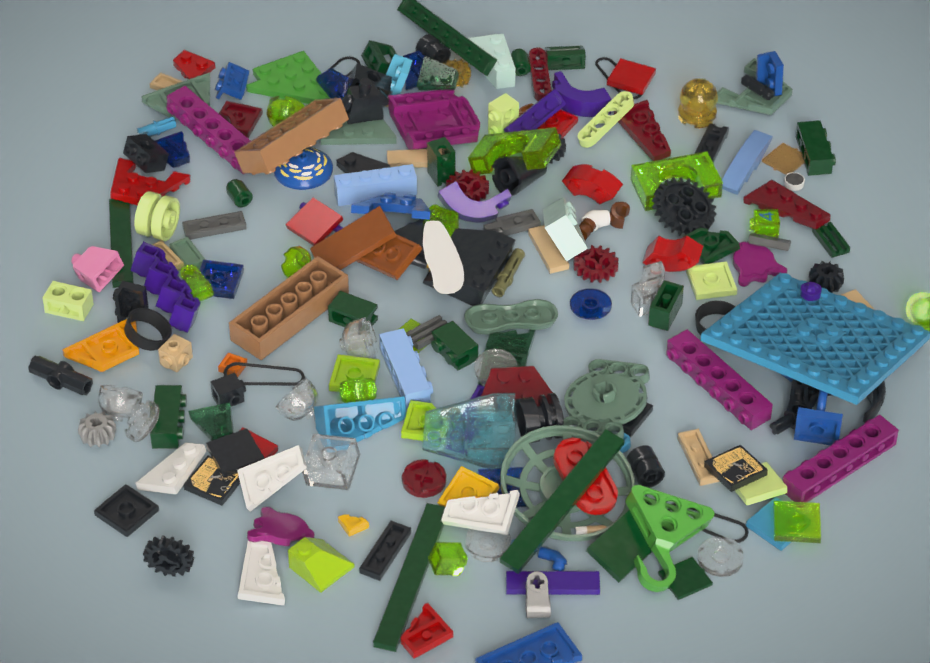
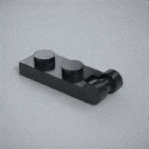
[694,123,729,165]

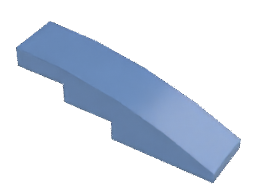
[719,130,773,195]

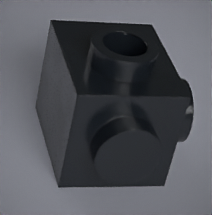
[210,373,246,410]

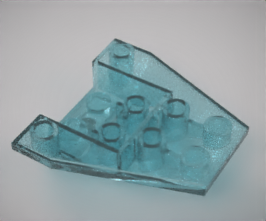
[422,393,516,469]

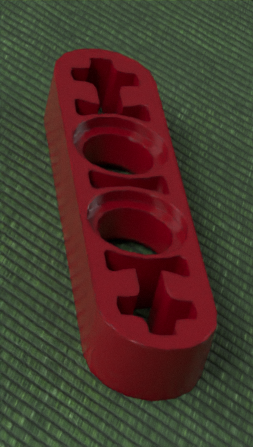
[529,48,551,101]

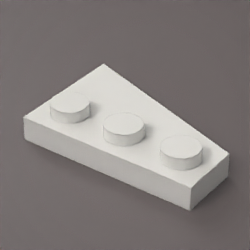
[136,442,207,494]
[237,445,307,512]
[441,490,520,535]
[238,541,285,605]

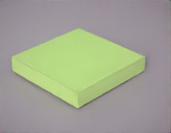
[686,261,737,300]
[735,462,787,506]

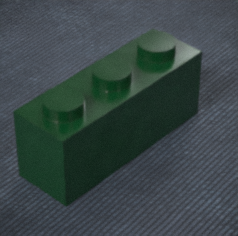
[795,120,836,176]
[150,385,187,449]

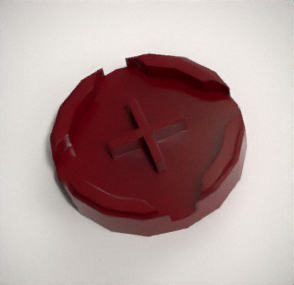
[402,459,447,498]

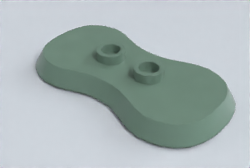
[464,299,558,334]

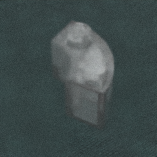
[631,261,665,317]

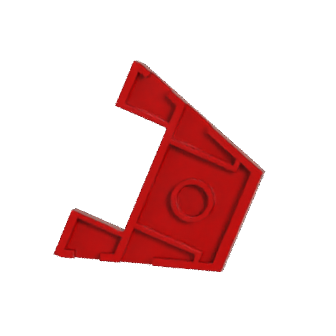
[111,158,190,205]

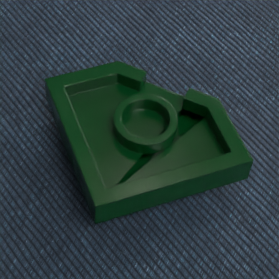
[683,228,740,264]

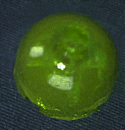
[267,96,304,126]

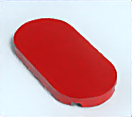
[553,438,618,515]

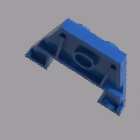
[351,193,431,220]

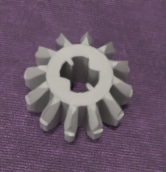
[78,411,116,448]

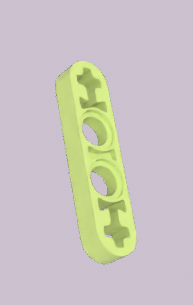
[578,91,634,148]

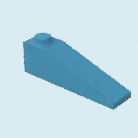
[314,396,406,450]

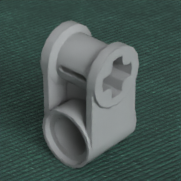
[525,571,551,618]

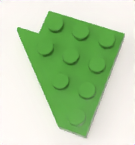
[246,51,338,104]

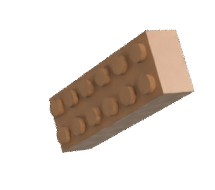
[234,98,349,175]
[229,256,349,360]

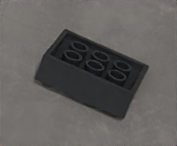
[423,228,516,306]

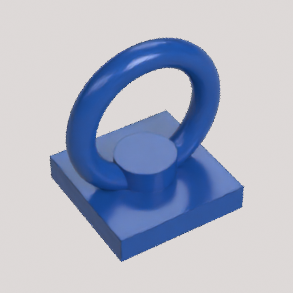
[794,390,843,445]

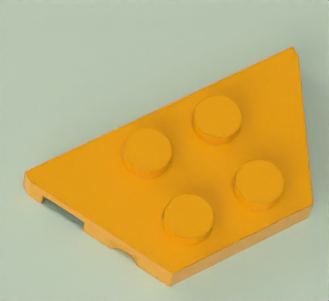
[62,319,139,372]

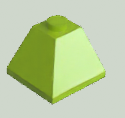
[288,537,355,593]

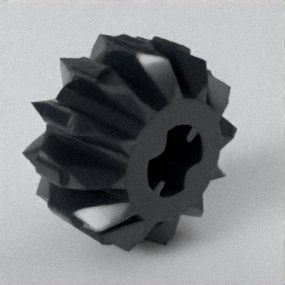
[809,261,844,293]

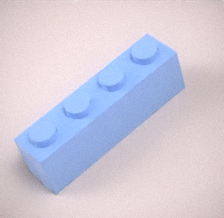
[334,164,417,206]
[379,328,433,409]

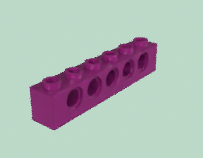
[166,86,250,175]
[666,329,773,430]
[782,415,899,507]

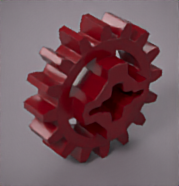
[446,169,489,201]
[574,245,619,283]

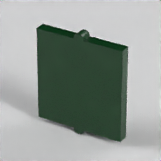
[658,557,713,600]

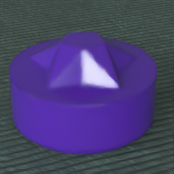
[800,282,822,301]

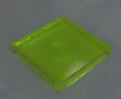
[773,501,821,543]

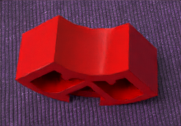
[562,164,623,205]
[642,235,703,272]

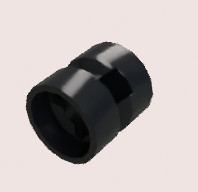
[416,34,451,69]
[627,445,665,488]

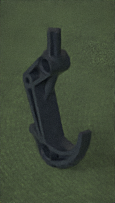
[769,379,886,435]

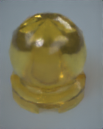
[678,78,718,128]

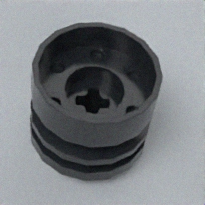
[516,393,564,443]

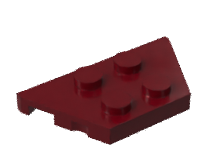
[476,366,553,413]

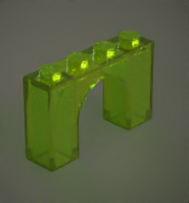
[468,127,561,174]
[630,152,723,211]

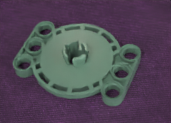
[563,359,650,439]

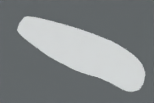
[423,221,464,294]

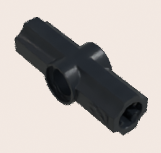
[28,355,93,395]

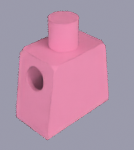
[72,246,124,293]

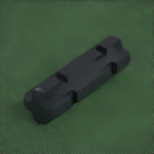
[741,74,774,100]

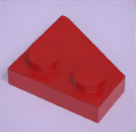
[173,50,215,80]
[400,602,453,659]

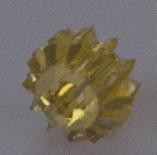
[439,58,471,89]

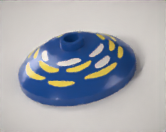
[274,147,333,190]

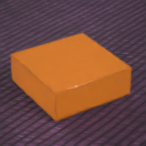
[218,353,248,377]

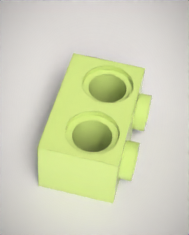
[488,93,519,143]
[42,281,94,321]

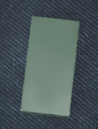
[169,237,207,273]

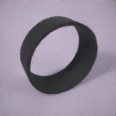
[695,300,736,335]
[124,308,172,351]

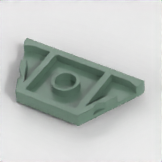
[141,73,210,120]
[321,119,396,145]

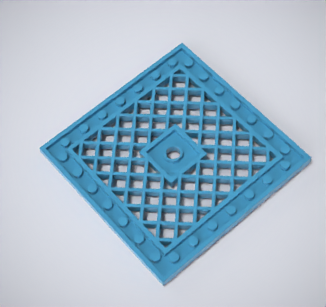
[700,273,930,405]

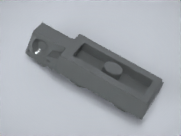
[483,209,541,236]

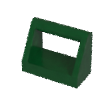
[361,40,397,75]
[545,46,586,70]

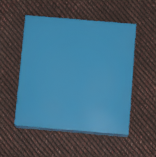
[746,497,811,551]

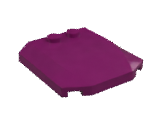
[388,89,480,150]

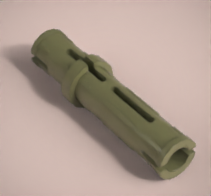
[492,248,525,297]

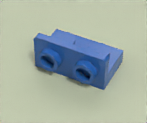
[756,51,784,96]
[215,62,250,100]

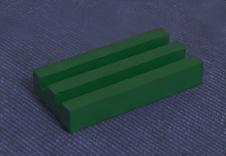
[812,222,850,258]

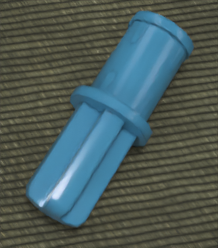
[137,116,176,137]

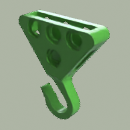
[625,485,714,592]

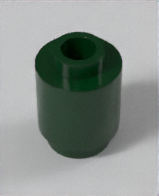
[511,49,531,76]
[226,179,253,207]

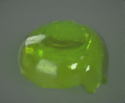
[281,246,311,278]

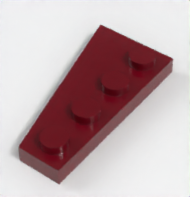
[614,100,671,162]
[744,180,831,229]

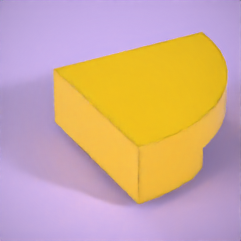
[338,514,369,537]

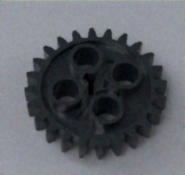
[652,177,717,236]

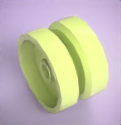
[134,191,180,241]

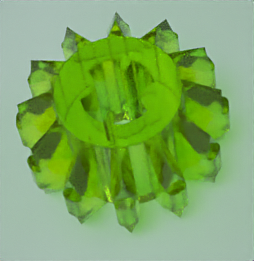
[339,378,377,403]

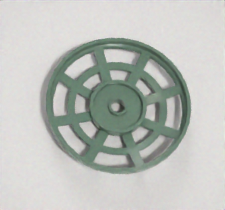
[500,425,635,541]

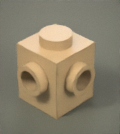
[158,334,193,372]

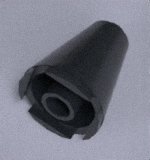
[492,156,547,196]

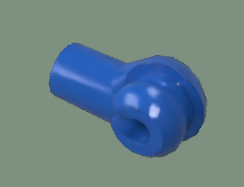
[538,547,567,571]

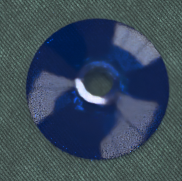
[570,288,612,320]

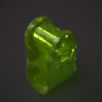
[423,204,459,237]
[180,265,213,301]

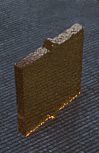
[762,143,804,175]

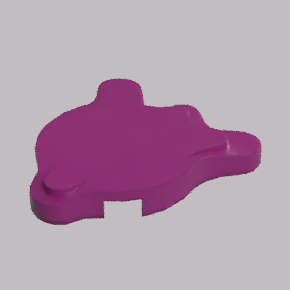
[733,241,787,287]
[247,507,315,546]

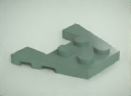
[712,58,793,115]

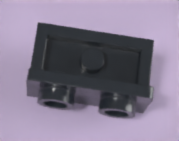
[113,281,149,323]

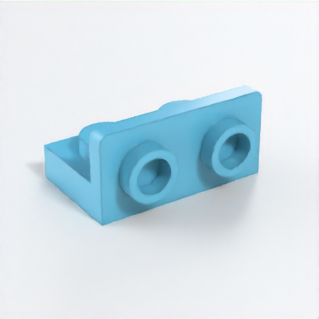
[386,54,412,95]

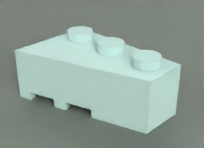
[469,34,515,89]
[543,197,588,261]

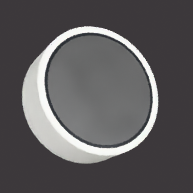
[784,172,805,191]

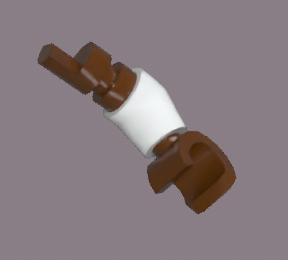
[579,202,630,241]

